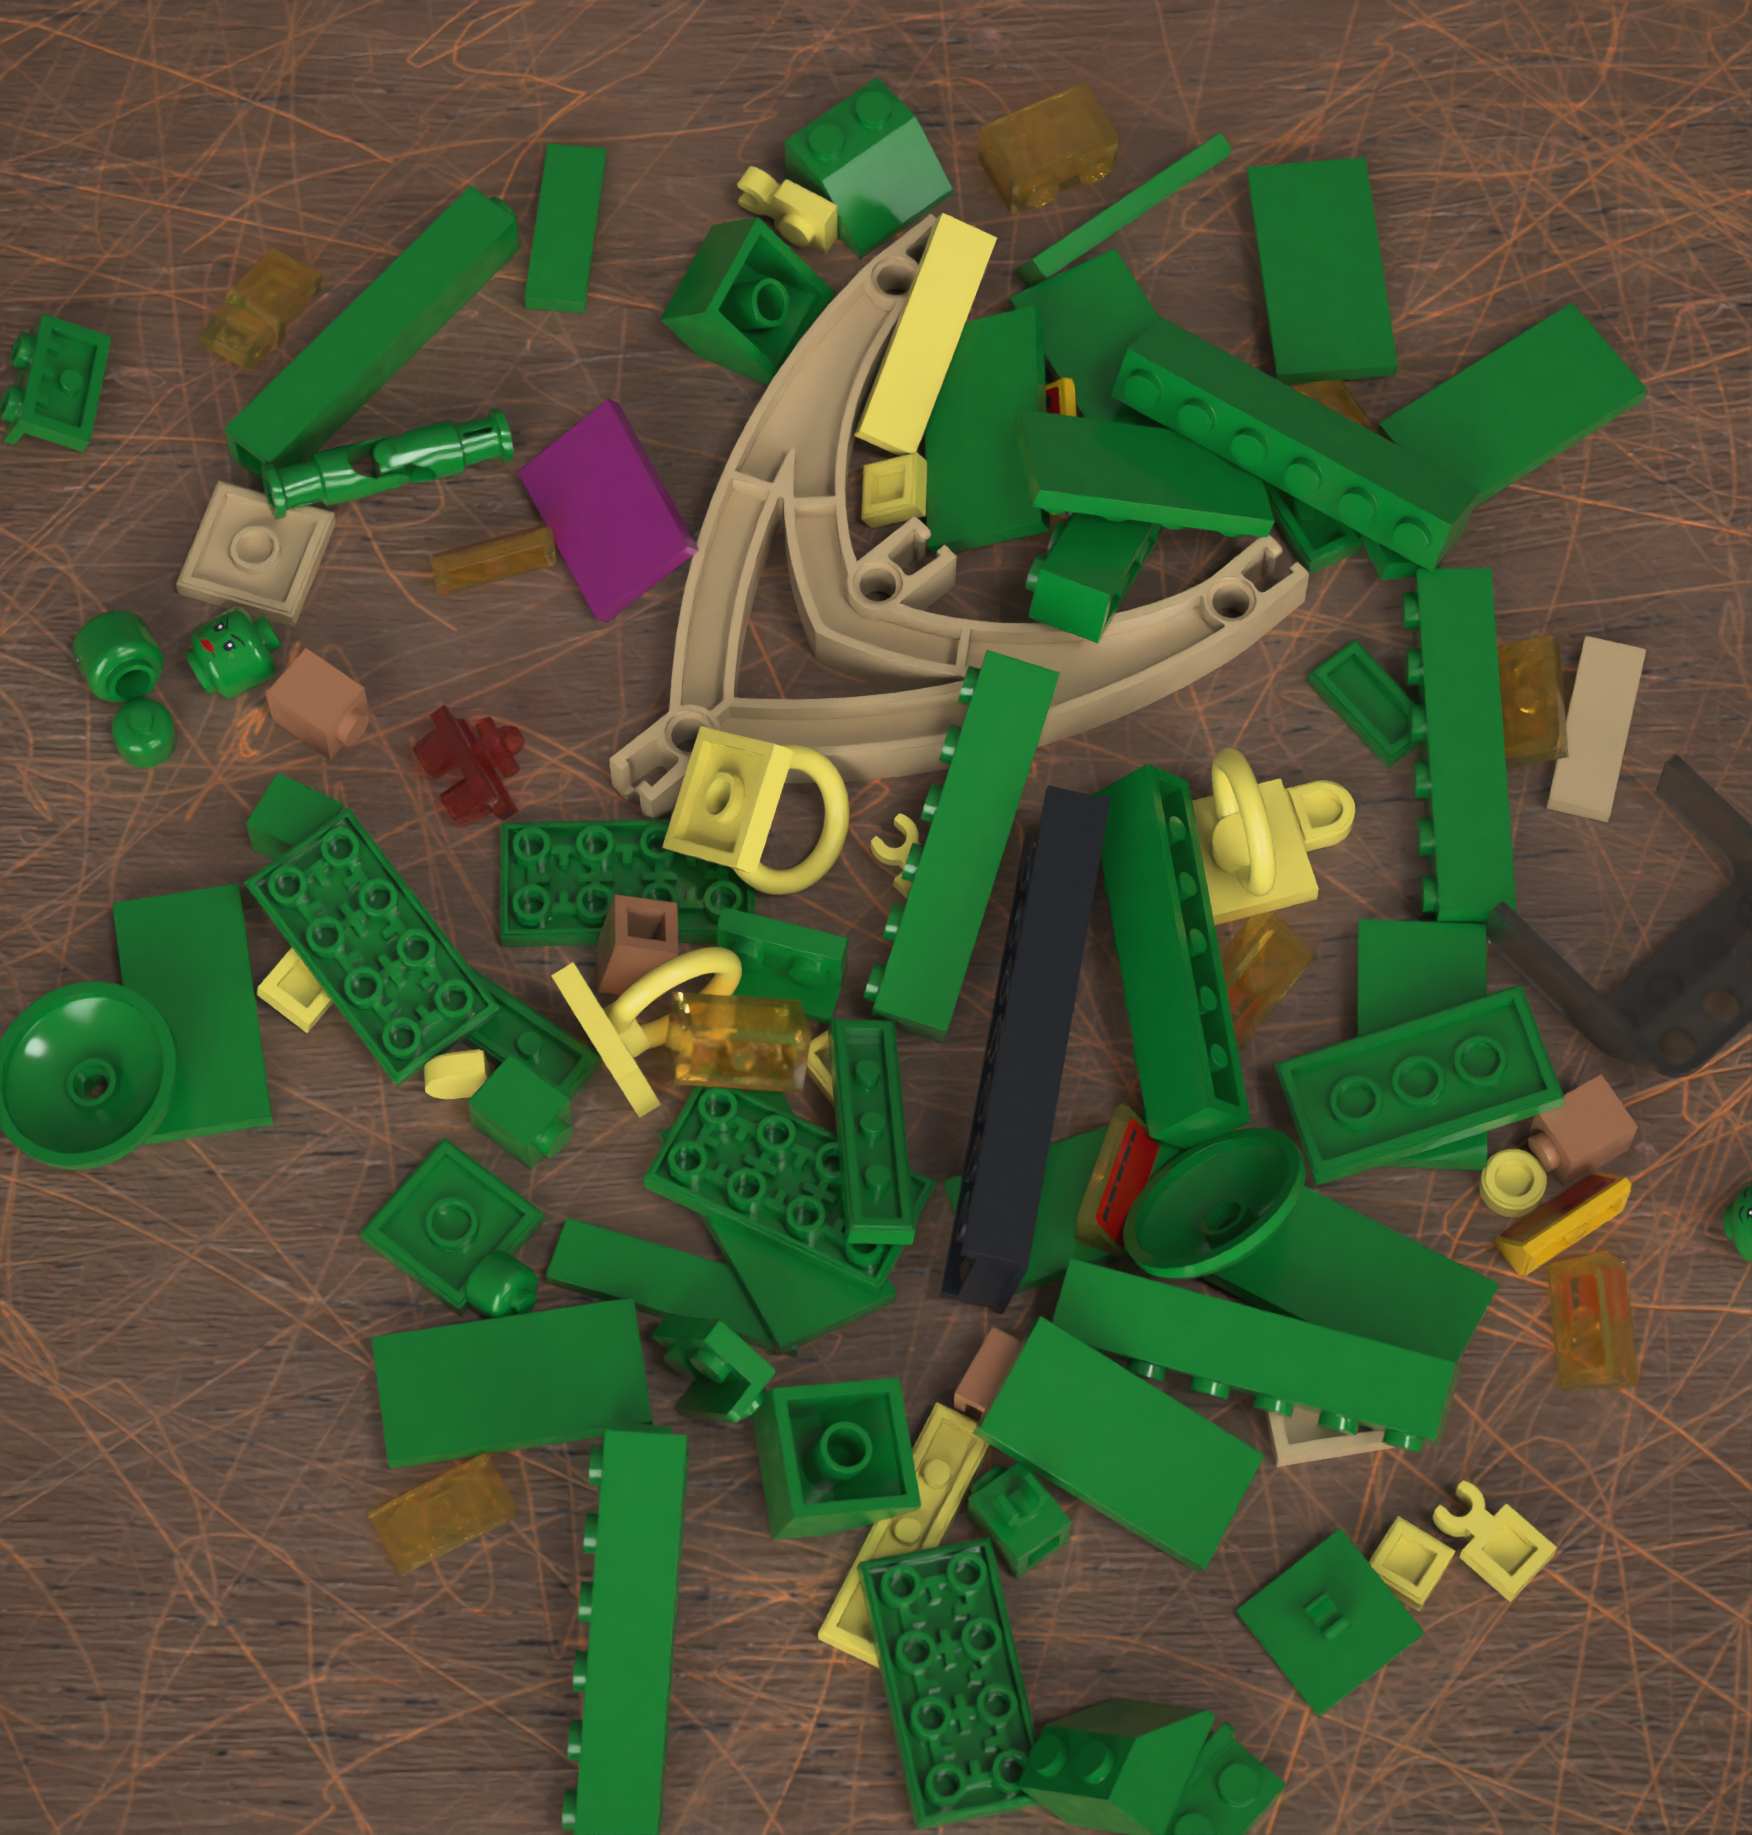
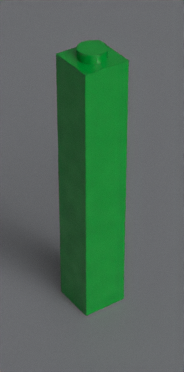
[224,185,520,482]

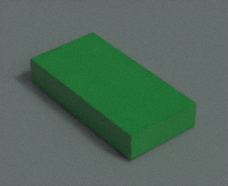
[1306,639,1421,768]

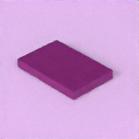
[518,399,699,622]

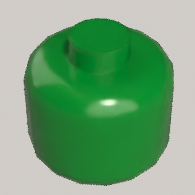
[112,699,177,768]
[464,1251,538,1319]

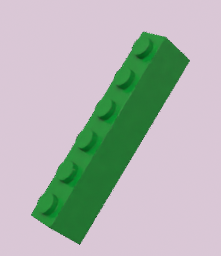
[1111,316,1481,572]
[1401,568,1517,936]
[863,650,1060,1043]
[1092,764,1251,1150]
[1052,1258,1461,1453]
[562,1429,690,1835]

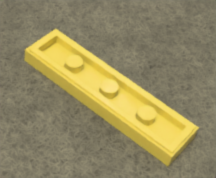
[854,213,997,456]
[818,1402,992,1668]

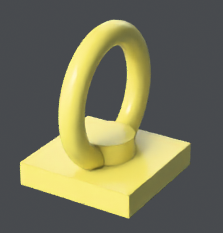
[662,726,850,895]
[1192,747,1319,925]
[551,947,742,1118]

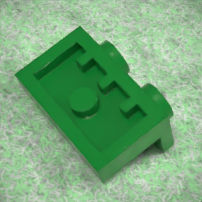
[0,313,112,452]
[710,907,848,1024]
[651,1315,777,1423]
[1163,1721,1286,1835]

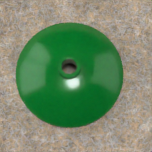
[0,981,180,1170]
[1123,1128,1306,1279]

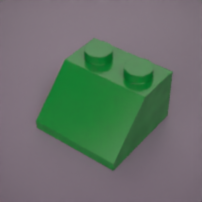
[784,77,953,259]
[660,217,836,386]
[751,1378,921,1540]
[1017,1698,1216,1835]

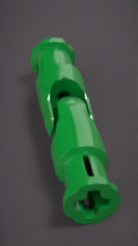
[261,407,514,520]

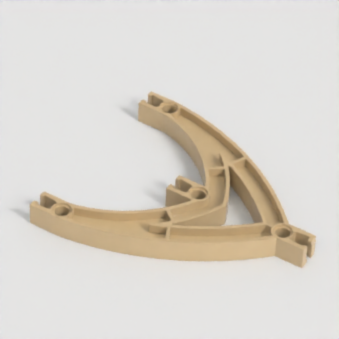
[609,214,1309,819]

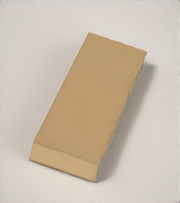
[1546,635,1646,823]

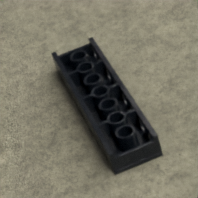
[940,785,1111,1314]

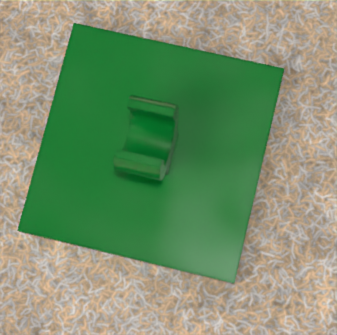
[1235,1528,1425,1718]

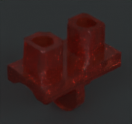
[412,705,525,827]

